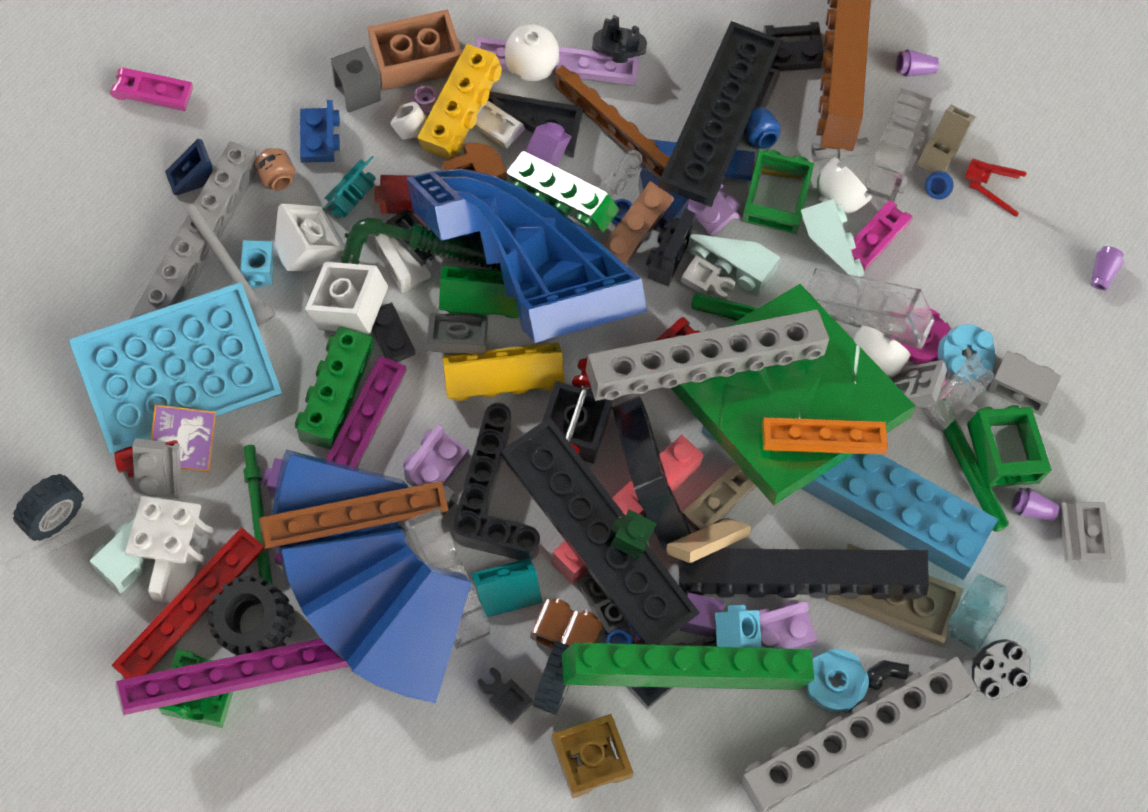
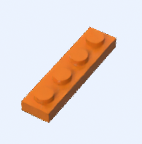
[762,418,888,455]

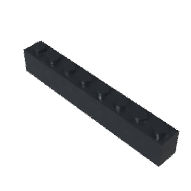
[679,549,929,600]

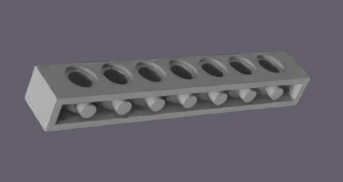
[129,141,257,319]
[586,310,829,401]
[740,657,978,812]

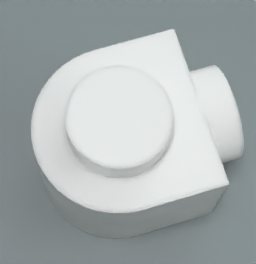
[390,102,427,140]

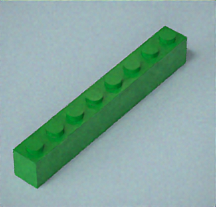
[562,642,815,690]

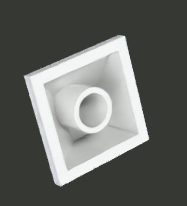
[274,204,345,272]

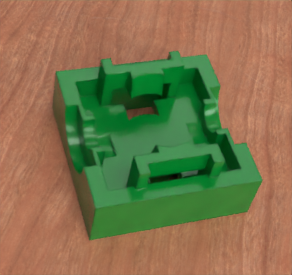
[158,649,233,728]

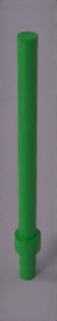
[243,445,273,611]

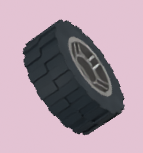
[13,474,84,541]
[533,641,570,715]

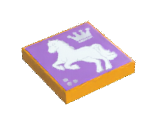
[150,405,216,472]

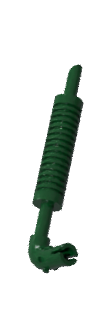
[341,218,501,270]

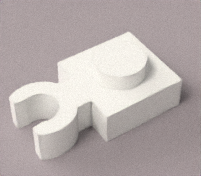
[680,255,735,300]

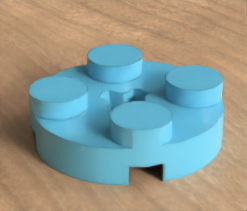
[938,324,996,383]
[806,649,869,713]

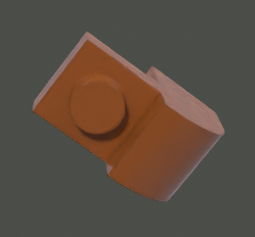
[442,143,507,181]

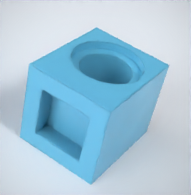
[240,240,275,288]
[715,605,762,648]

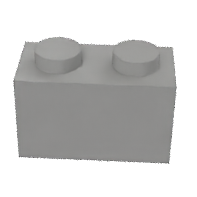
[988,351,1061,416]

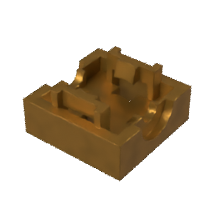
[551,713,634,799]

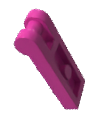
[110,68,193,111]
[851,200,913,271]

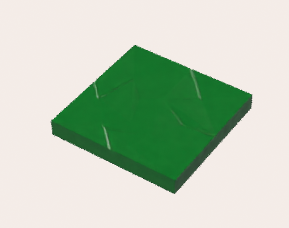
[671,283,915,506]

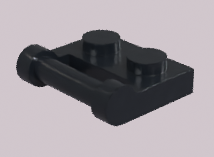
[763,21,823,72]

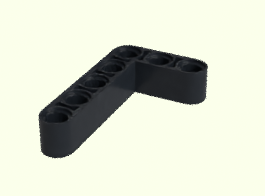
[612,396,691,549]
[453,402,540,560]

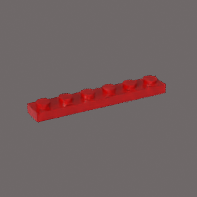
[111,527,265,679]

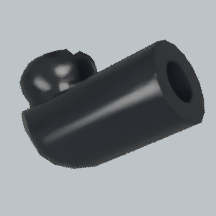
[867,660,909,689]

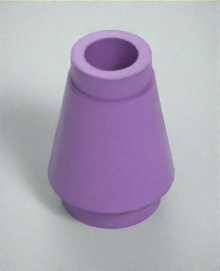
[896,49,939,77]
[1090,246,1124,291]
[1011,487,1059,521]

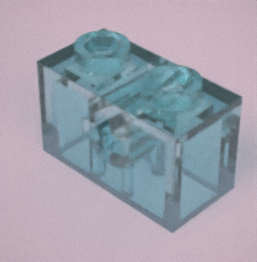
[948,573,1008,651]

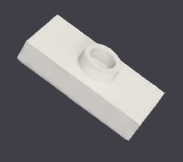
[474,101,525,149]

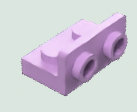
[403,424,469,487]
[759,600,818,649]

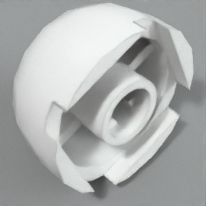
[505,24,559,81]
[817,157,872,214]
[853,325,911,378]

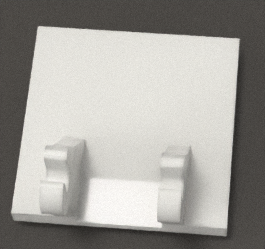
[125,496,214,565]

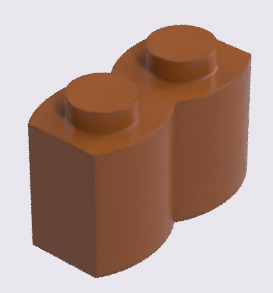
[530,598,603,649]

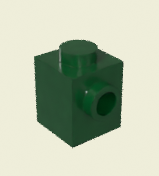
[610,509,657,559]

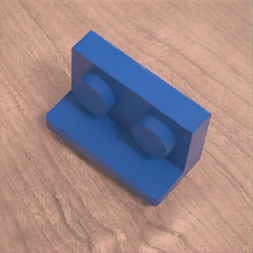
[300,100,340,163]

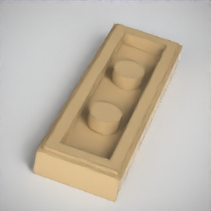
[667,518,751,563]

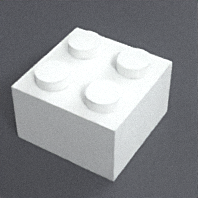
[305,262,388,334]

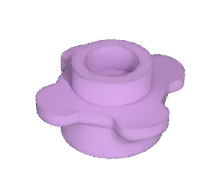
[409,85,440,115]

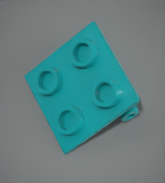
[322,156,376,219]

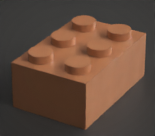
[367,9,462,91]

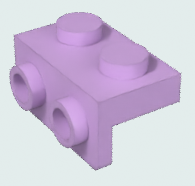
[688,183,743,237]

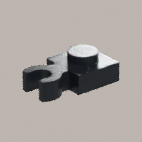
[478,667,534,725]

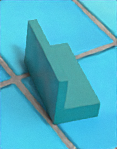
[471,558,543,618]

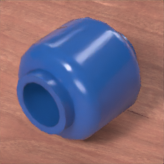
[743,107,781,149]

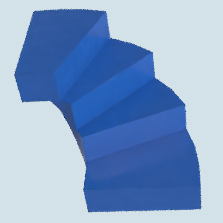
[406,169,647,343]
[273,449,472,703]

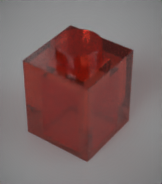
[374,175,415,214]

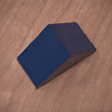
[165,139,213,195]

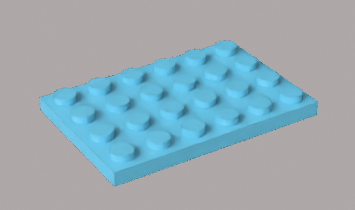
[69,282,282,454]

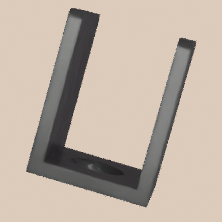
[331,46,381,113]

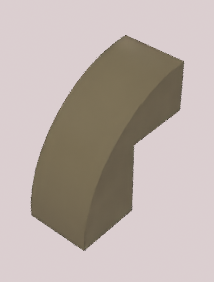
[917,104,976,173]

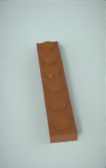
[555,65,670,179]
[259,481,448,549]

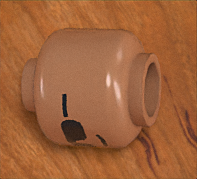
[254,148,296,191]

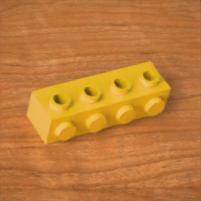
[417,44,502,159]
[442,342,565,401]

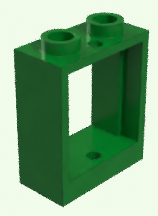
[742,149,814,235]
[967,405,1052,487]

